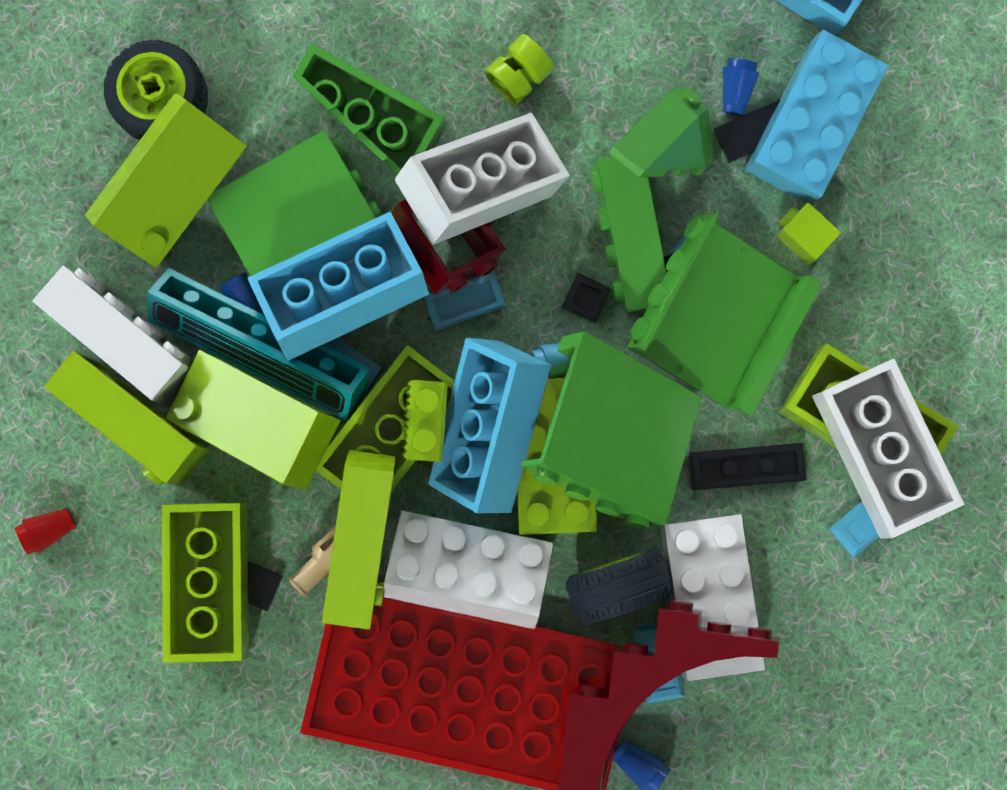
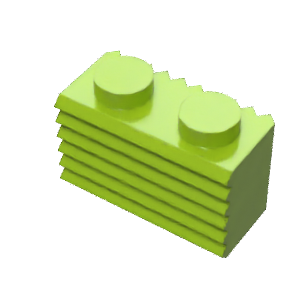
[401,380,448,462]

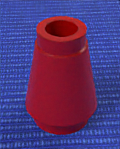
[15,508,77,555]

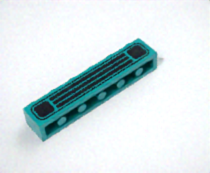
[147,268,370,421]

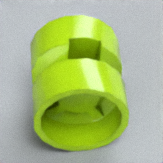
[484,34,555,106]

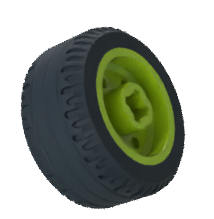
[104,40,208,140]
[566,549,673,624]

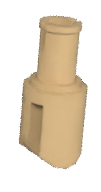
[288,525,336,597]

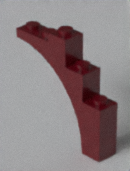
[558,600,780,790]

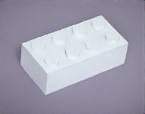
[395,113,570,245]
[32,266,193,407]
[812,359,965,538]
[384,510,553,629]
[660,514,765,681]

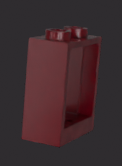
[391,199,506,295]

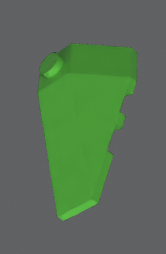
[609,85,715,178]

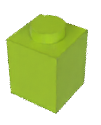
[776,202,841,266]

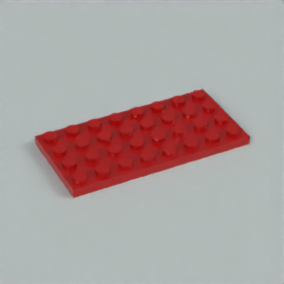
[300,591,625,790]

